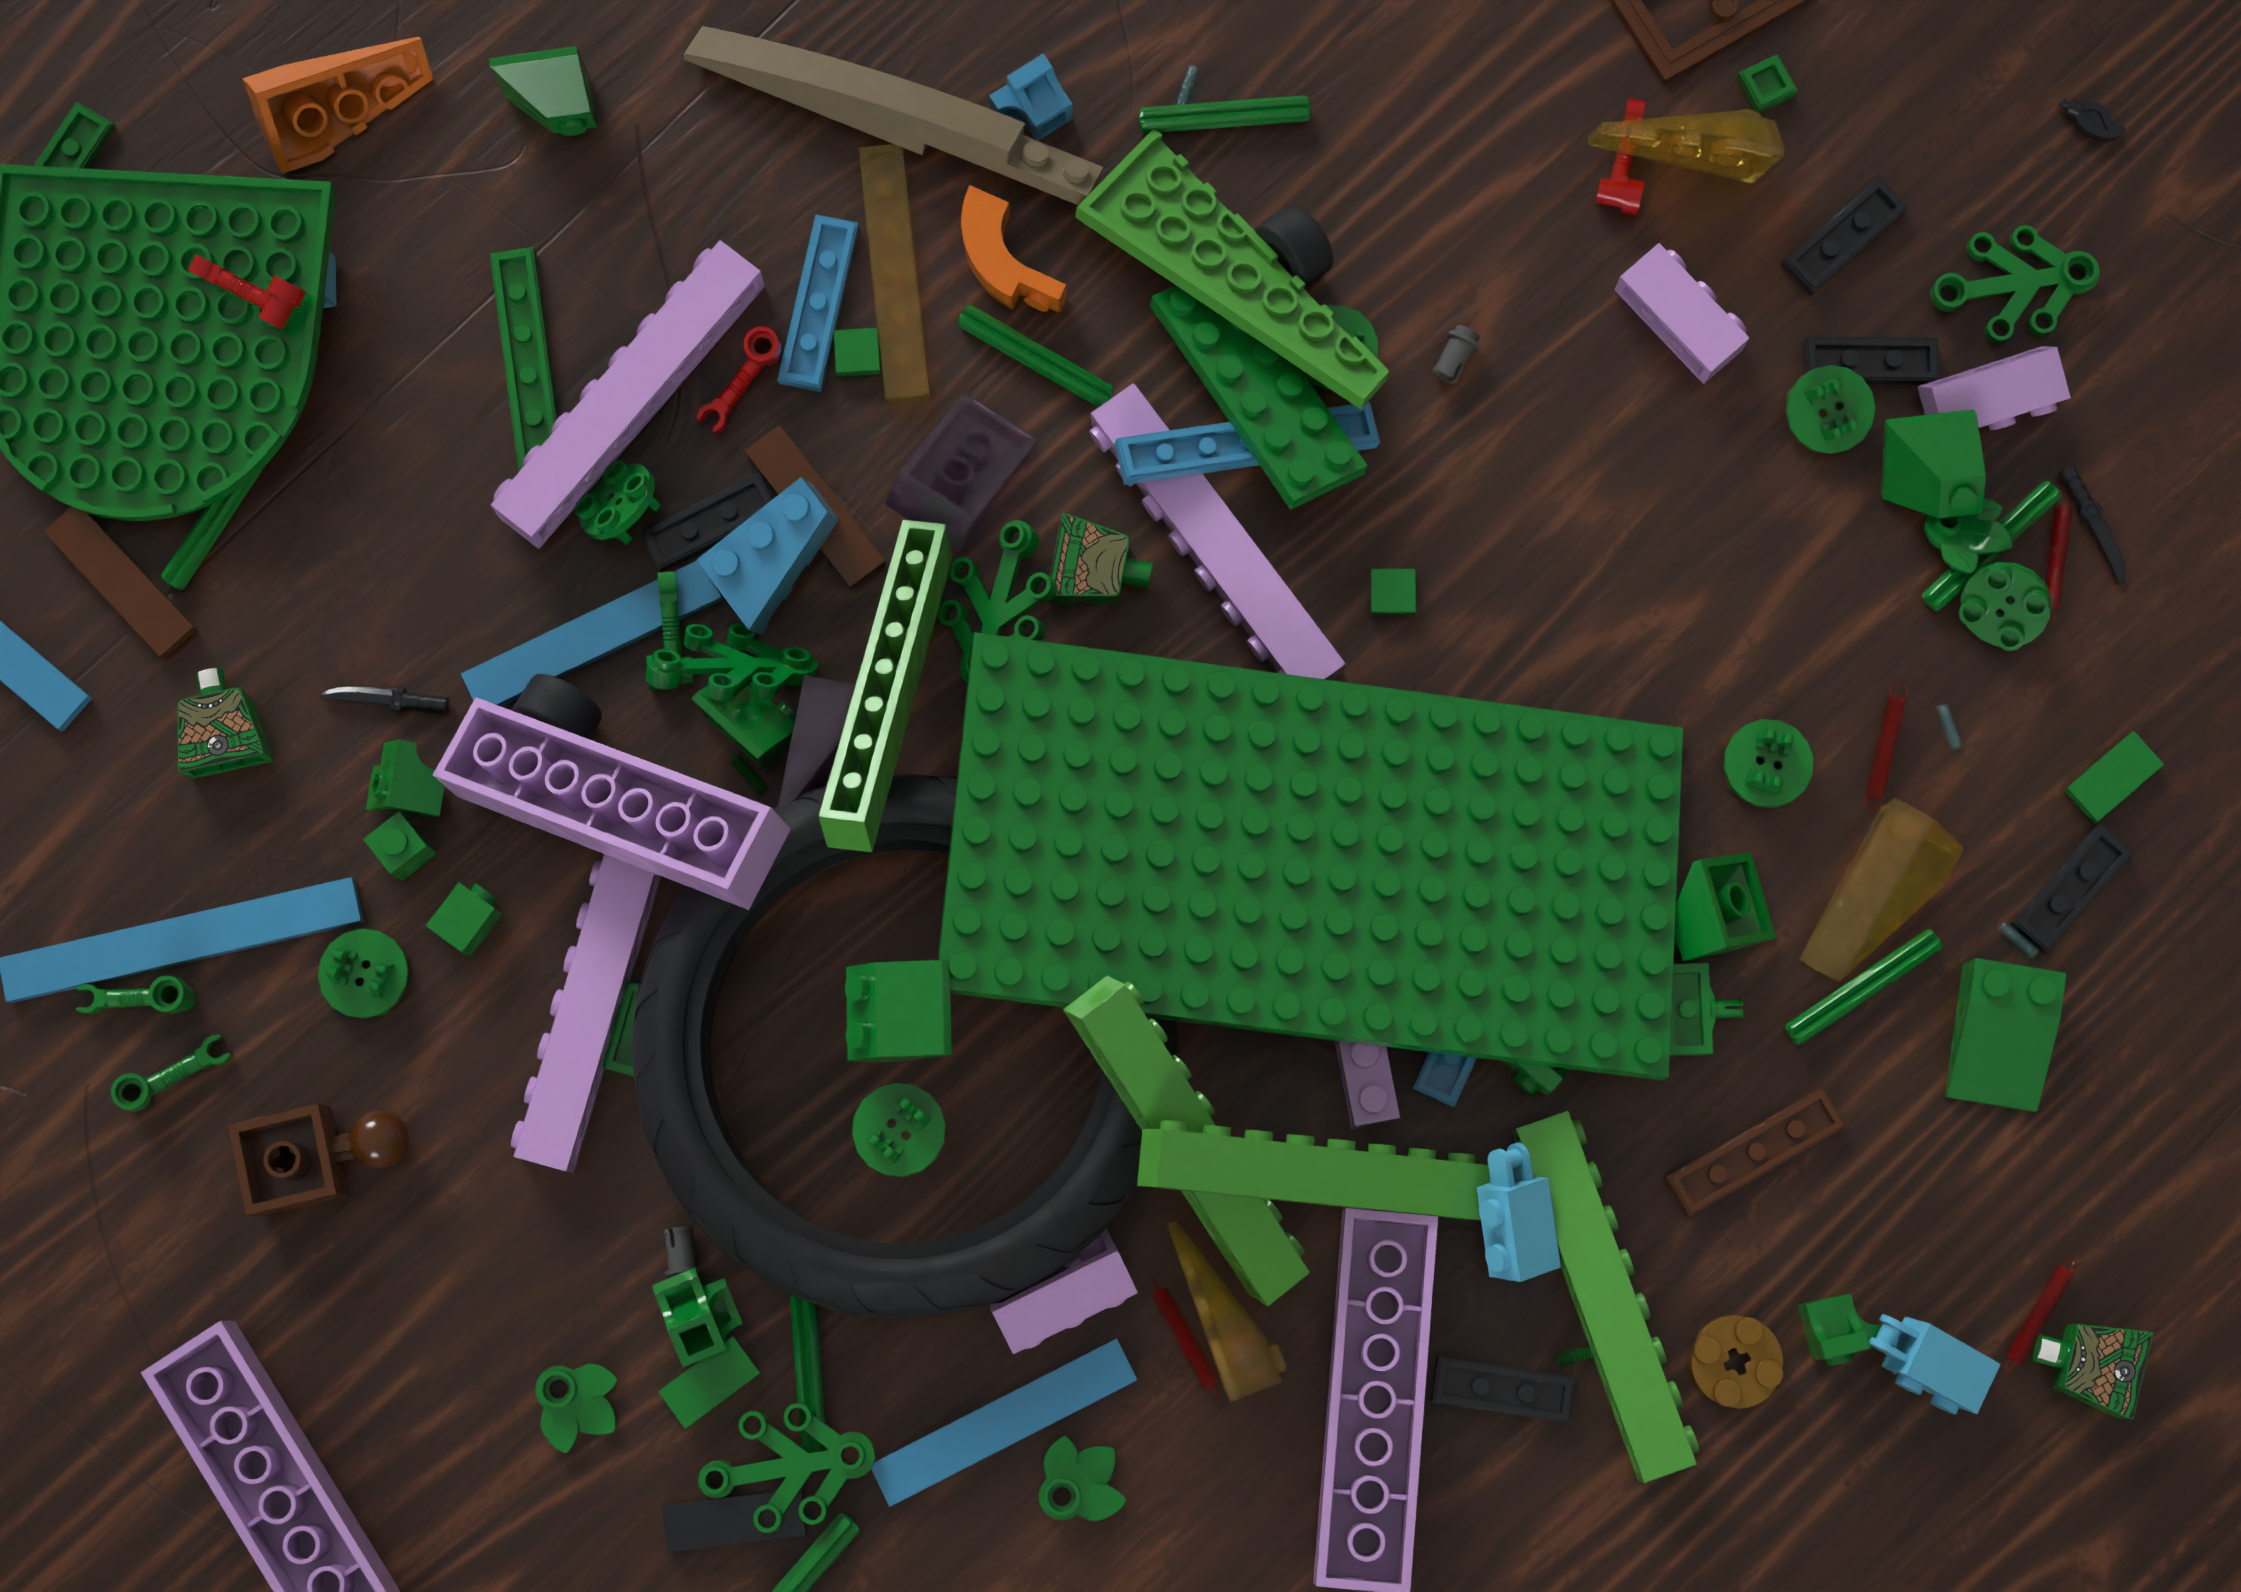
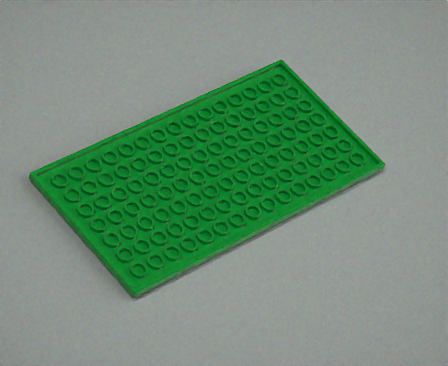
[938,632,1683,1081]

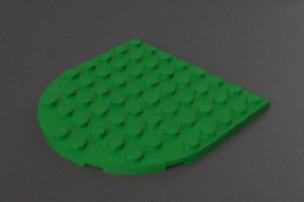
[0,164,337,521]

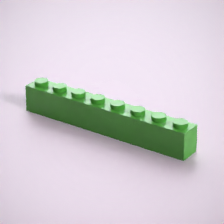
[819,520,953,852]
[1063,976,1310,1307]
[1511,1111,1699,1483]
[1137,1120,1491,1220]

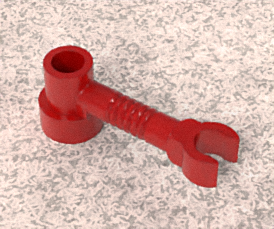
[1596,98,1646,216]
[188,255,307,330]
[697,326,782,435]

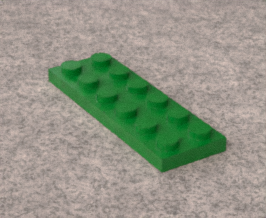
[1150,286,1368,510]

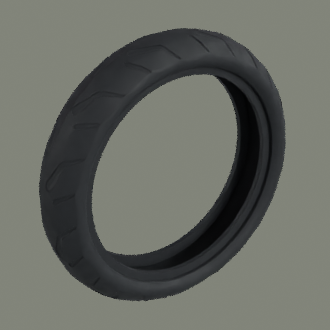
[632,774,1177,1319]

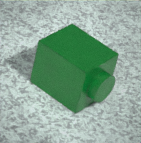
[363,811,437,881]
[426,882,503,957]

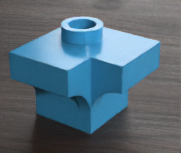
[989,53,1073,141]

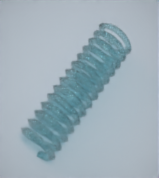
[1175,65,1199,105]
[1936,704,1963,751]
[1997,921,2040,960]

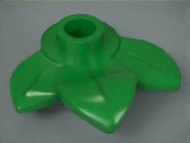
[1924,499,2013,575]
[535,1364,618,1453]
[1039,1436,1126,1521]

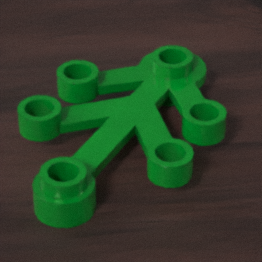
[1930,225,2100,345]
[938,520,1057,684]
[645,623,818,701]
[698,1403,876,1533]

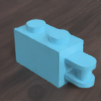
[1476,1143,1561,1282]
[1869,1314,2001,1415]

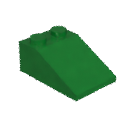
[1945,958,2066,1112]

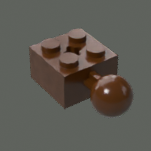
[228,1104,409,1217]

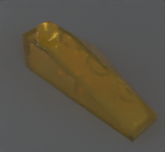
[1587,109,1785,183]
[1799,797,1964,982]
[1167,1221,1286,1402]

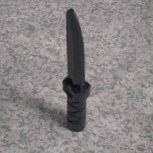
[2058,465,2126,584]
[321,687,449,715]

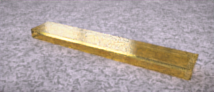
[859,144,930,403]

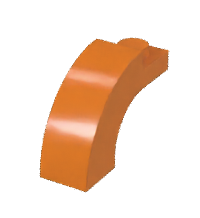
[961,185,1067,313]

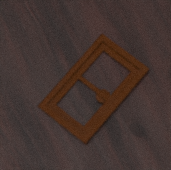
[1611,0,1809,83]

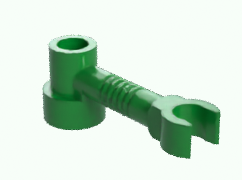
[646,571,694,691]
[76,976,196,1015]
[111,1035,233,1112]

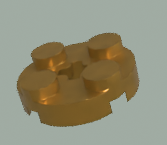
[1688,1315,1784,1409]

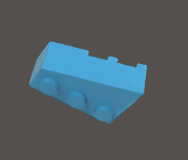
[697,477,839,635]

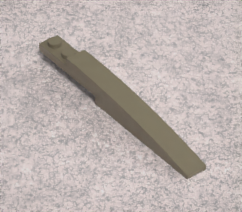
[684,26,1103,205]

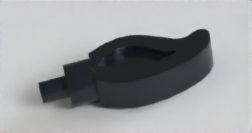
[2058,97,2126,142]

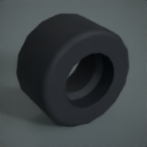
[1254,206,1334,289]
[513,674,602,739]

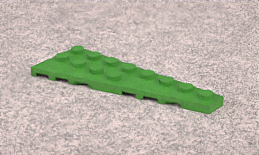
[1075,129,1389,409]

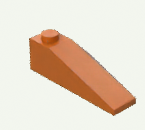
[242,36,433,174]

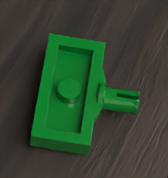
[1670,963,1743,1056]

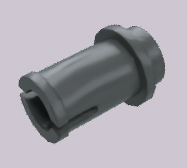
[1432,325,1480,384]
[663,1226,701,1278]

